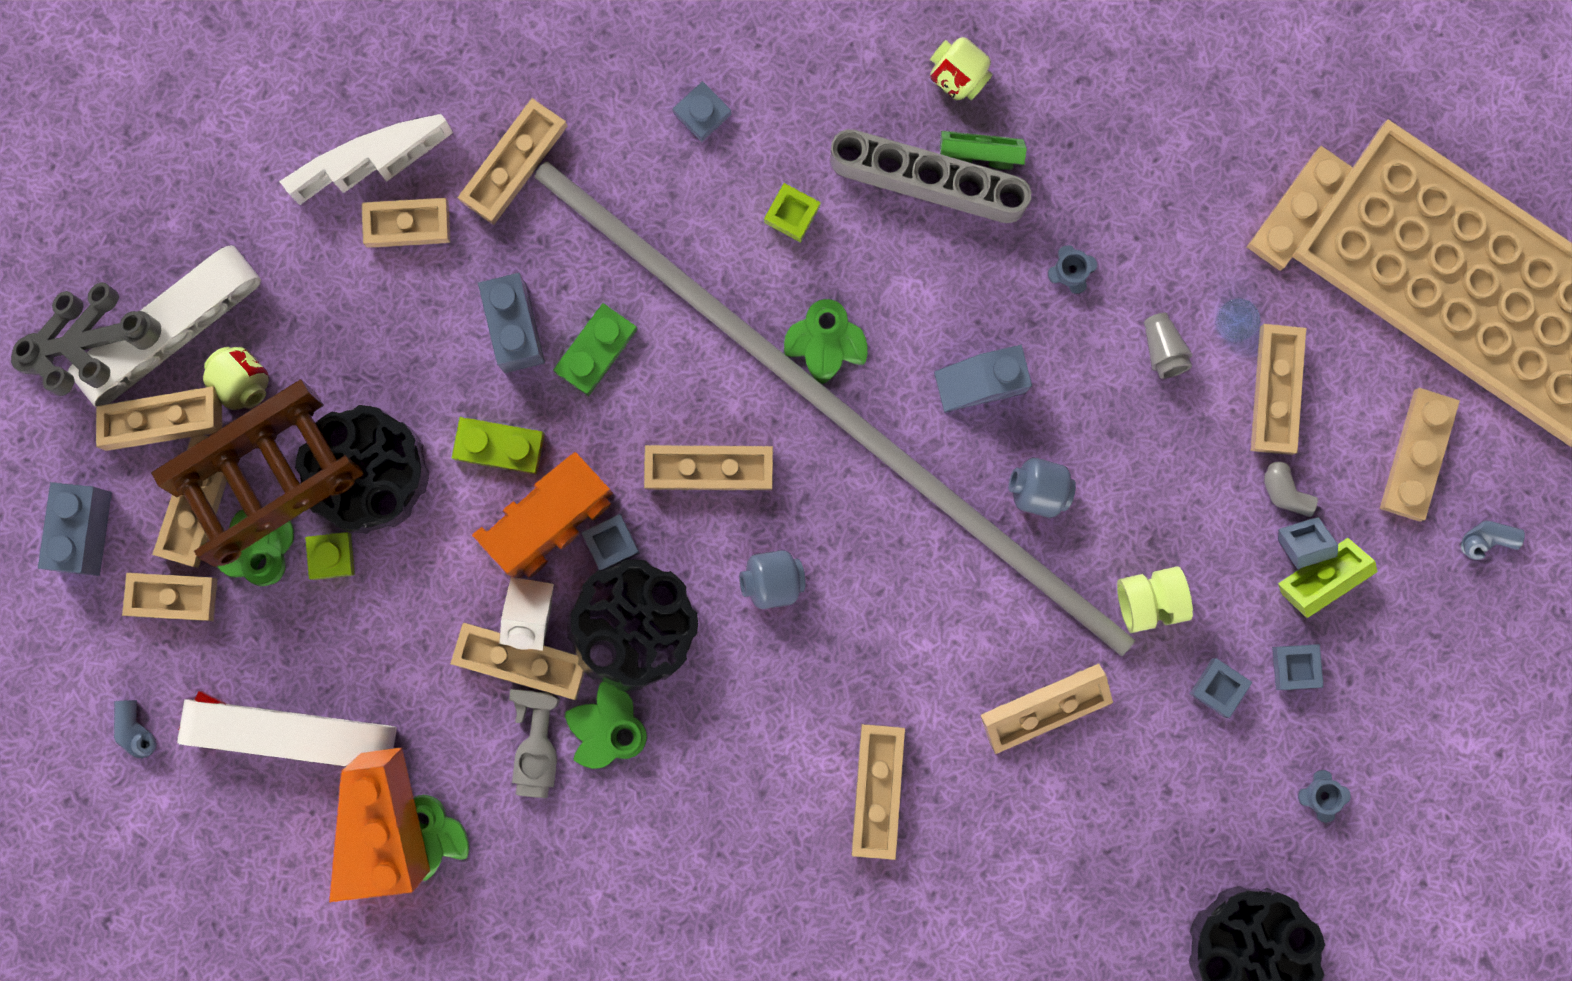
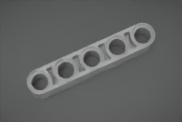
[830,129,1032,223]

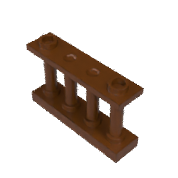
[151,379,364,567]

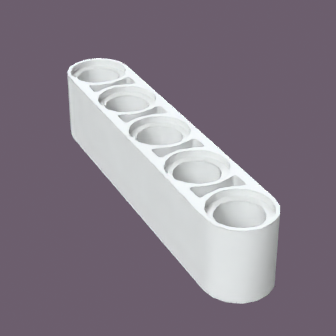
[68,245,261,407]
[177,699,397,766]

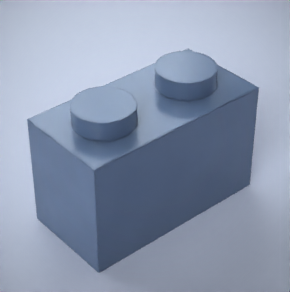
[478,273,545,373]
[38,482,112,576]

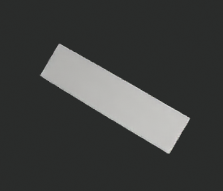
[279,114,453,205]

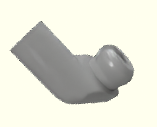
[1264,461,1318,517]

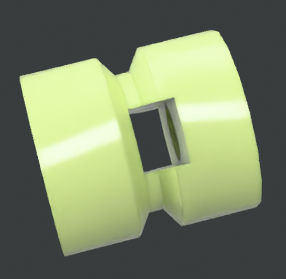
[1117,566,1193,633]

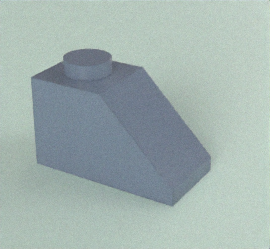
[934,344,1032,413]

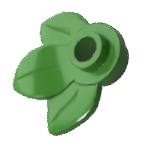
[784,299,868,384]
[217,510,294,586]
[565,682,647,769]
[414,795,469,881]

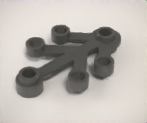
[11,282,161,396]

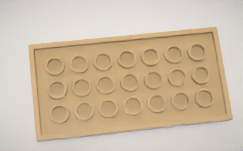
[1293,119,1572,448]

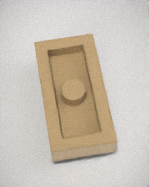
[362,198,451,248]
[122,573,218,621]

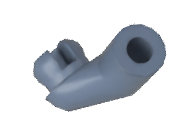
[1461,520,1525,560]
[114,700,157,759]

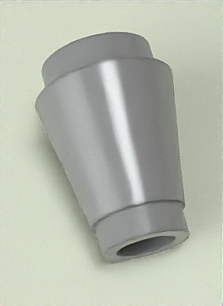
[1143,313,1193,379]

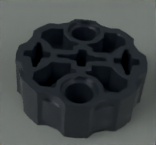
[295,405,429,534]
[567,559,698,691]
[1188,886,1325,981]

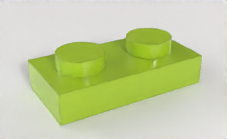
[451,417,545,475]
[1278,538,1378,618]

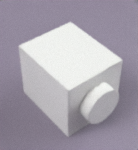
[499,577,554,651]

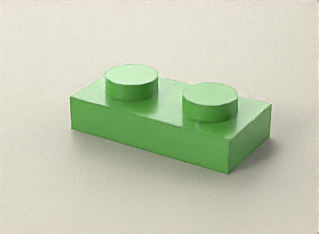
[939,130,1027,169]
[553,303,638,397]

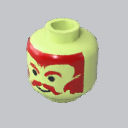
[929,37,993,100]
[203,347,269,410]

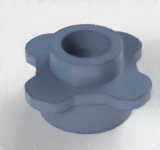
[1048,245,1097,294]
[1298,770,1351,823]

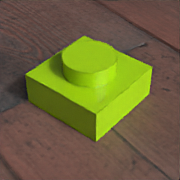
[764,183,821,242]
[305,532,355,580]

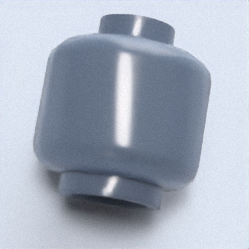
[1008,457,1076,518]
[739,550,805,609]

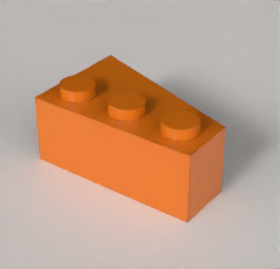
[472,451,614,579]
[329,747,430,902]

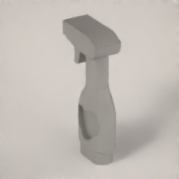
[509,689,560,798]

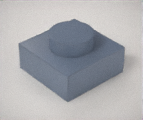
[673,81,732,142]
[581,514,640,570]
[1278,517,1338,569]
[1272,644,1324,690]
[1189,658,1253,718]

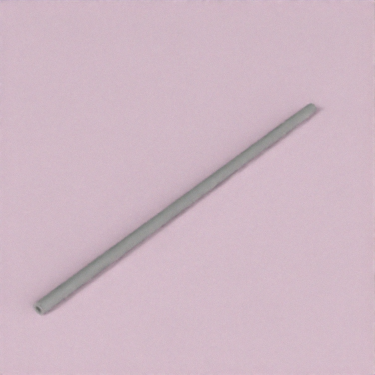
[534,161,1135,656]

